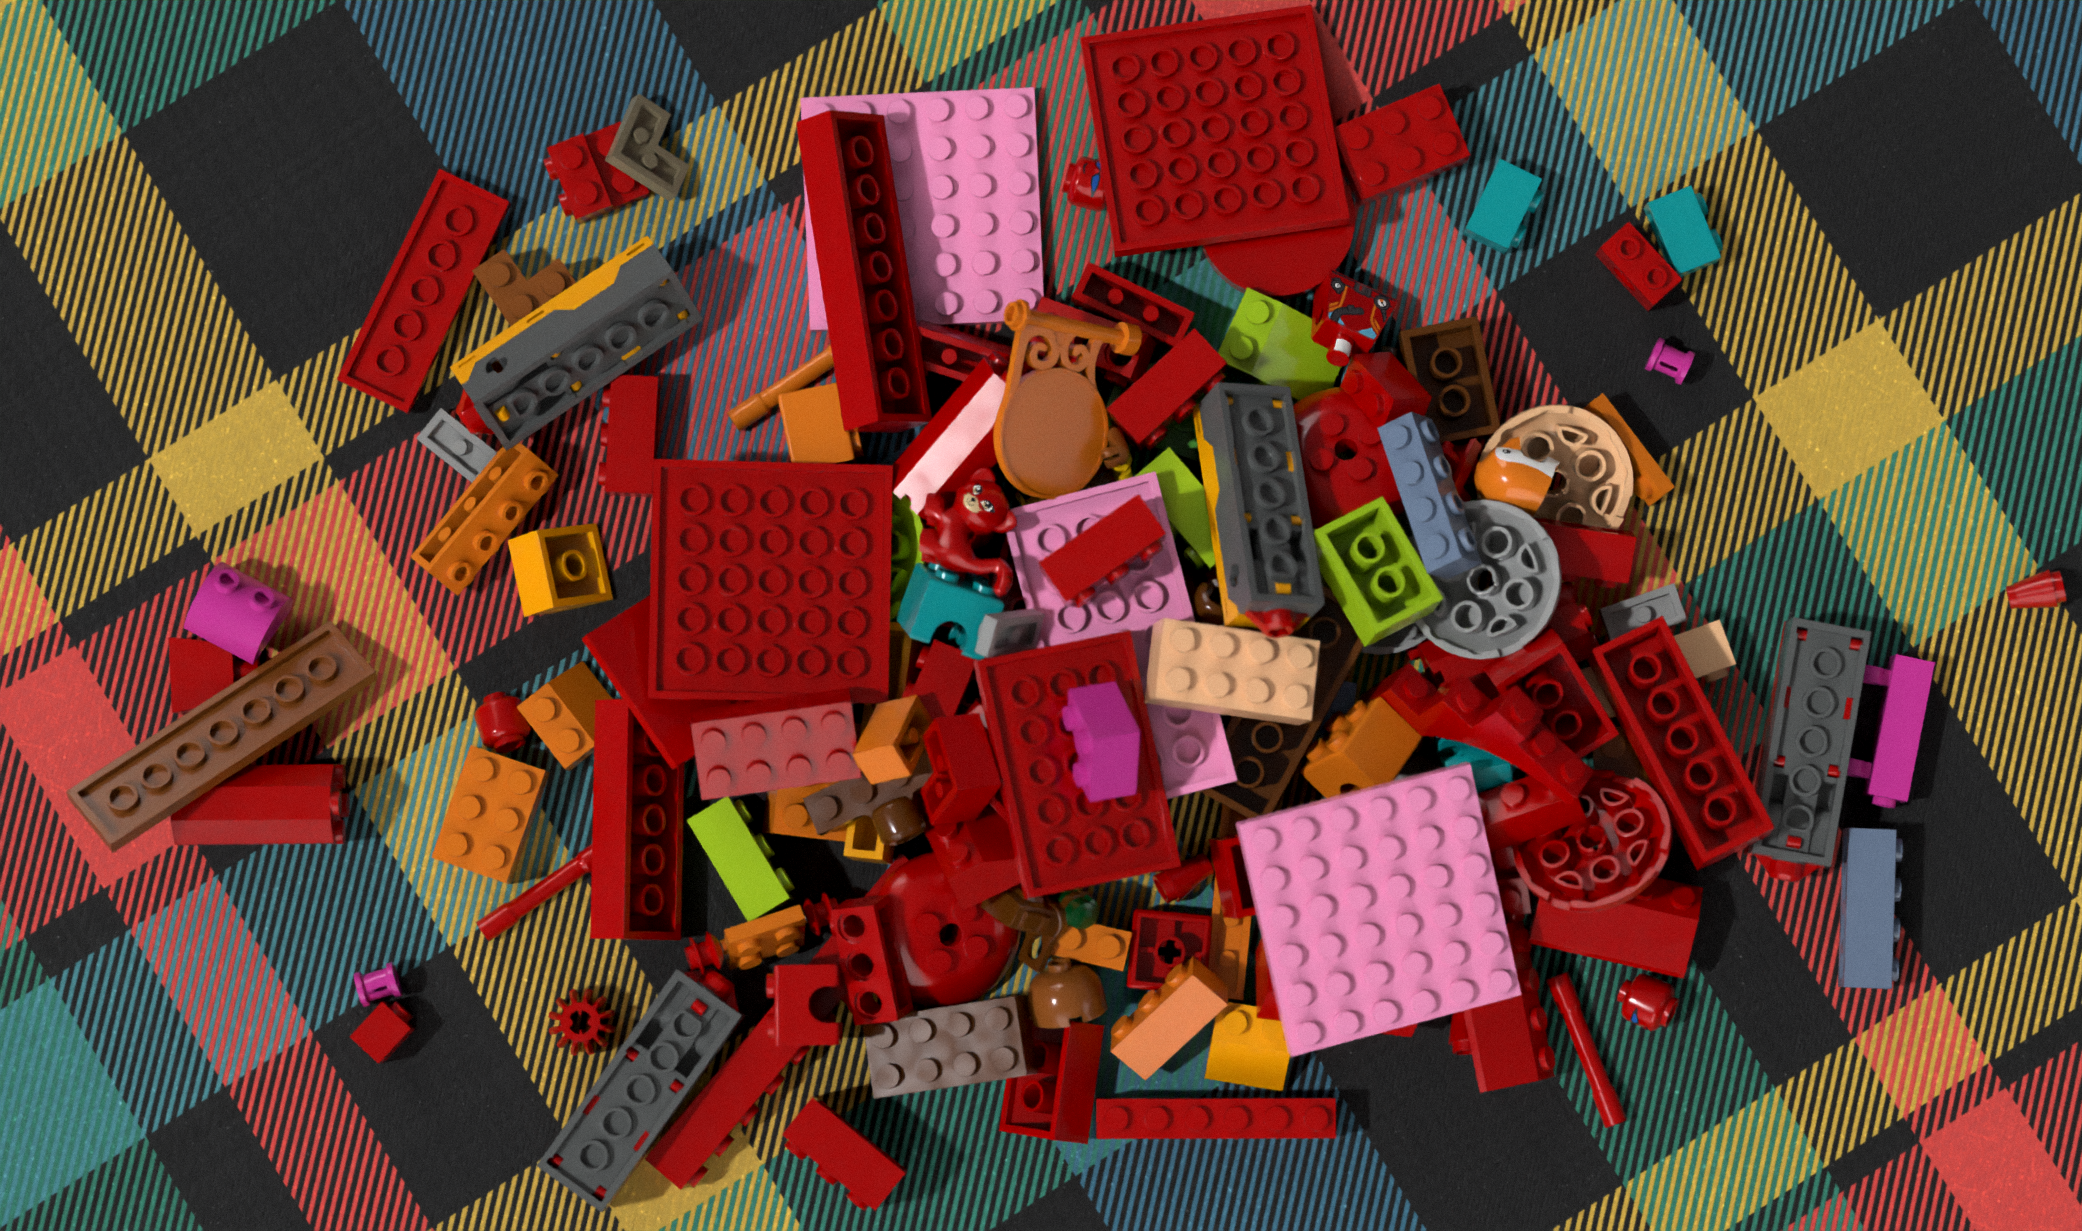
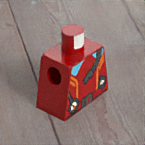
[1311,269,1398,367]

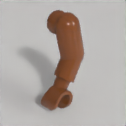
[1101,425,1130,469]

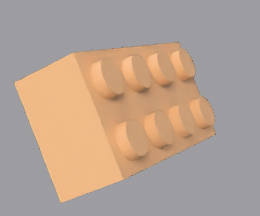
[1144,618,1320,725]

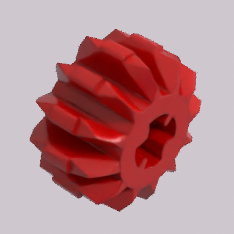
[548,989,616,1055]

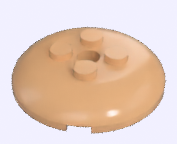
[1475,404,1633,529]

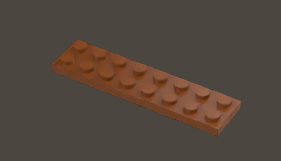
[66,620,378,853]

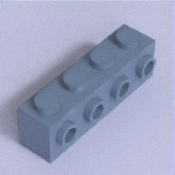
[1377,412,1482,579]
[1838,828,1903,989]

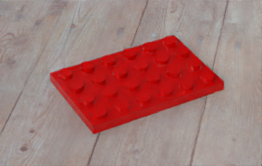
[973,630,1181,900]

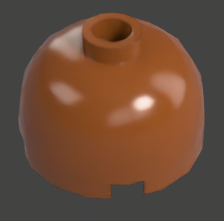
[1027,957,1108,1028]

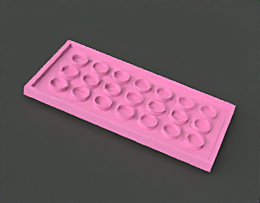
[1006,471,1237,799]

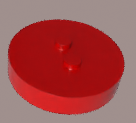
[1201,176,1355,300]

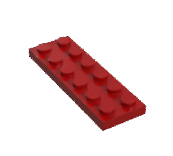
[337,169,511,414]

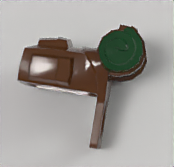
[981,883,1100,973]

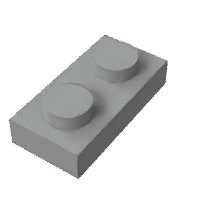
[416,408,497,483]
[1598,583,1687,641]
[975,608,1045,658]

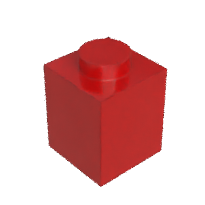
[350,1001,416,1064]

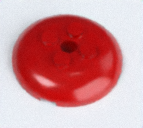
[1293,387,1405,530]
[1513,770,1672,912]
[870,852,1021,1008]

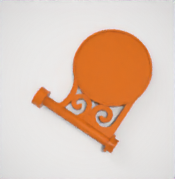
[994,299,1142,499]

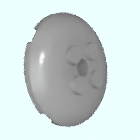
[1412,500,1562,660]

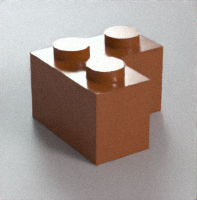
[472,249,576,326]

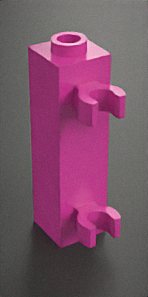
[1847,654,1935,809]

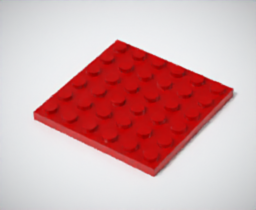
[1080,5,1350,257]
[648,459,893,704]

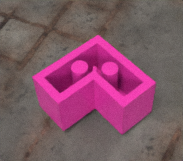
[1062,681,1140,802]

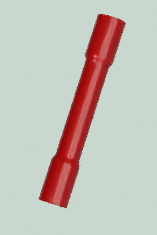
[476,844,592,942]
[1546,972,1627,1128]

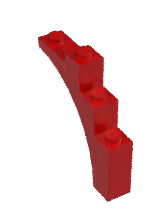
[1356,663,1594,804]

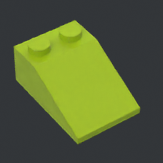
[1218,287,1341,402]

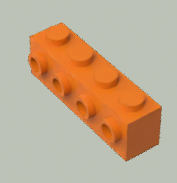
[410,442,559,596]

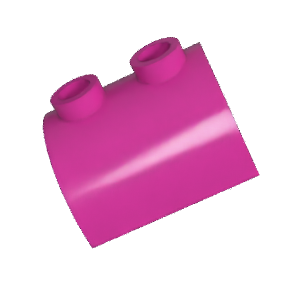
[184,562,293,664]

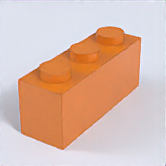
[1111,956,1228,1081]

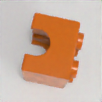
[778,383,864,464]
[1300,697,1422,799]

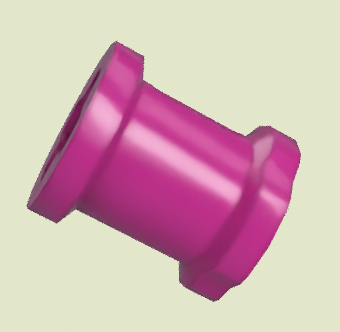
[1645,337,1695,385]
[354,962,402,1007]

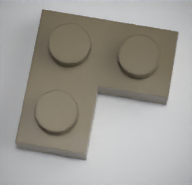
[605,94,690,201]

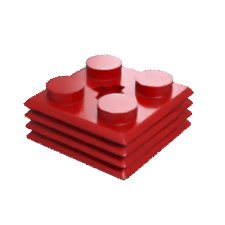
[1127,909,1213,991]

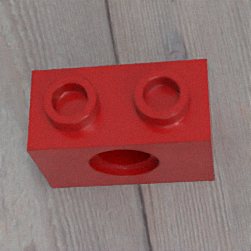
[1595,222,1682,311]

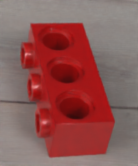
[1029,296,1157,388]
[830,895,914,1025]

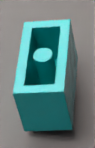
[1463,159,1544,255]
[1643,185,1723,277]

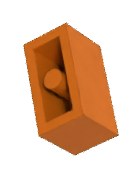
[852,695,933,785]
[1050,924,1132,972]

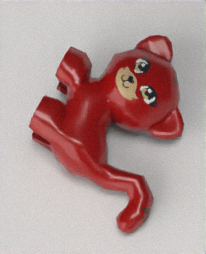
[919,467,1018,597]

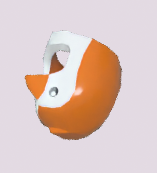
[1474,436,1560,517]

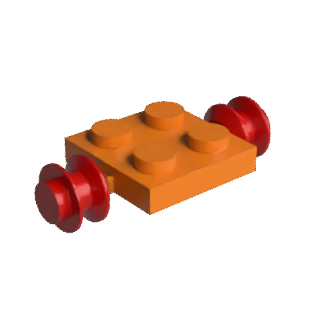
[684,892,838,975]

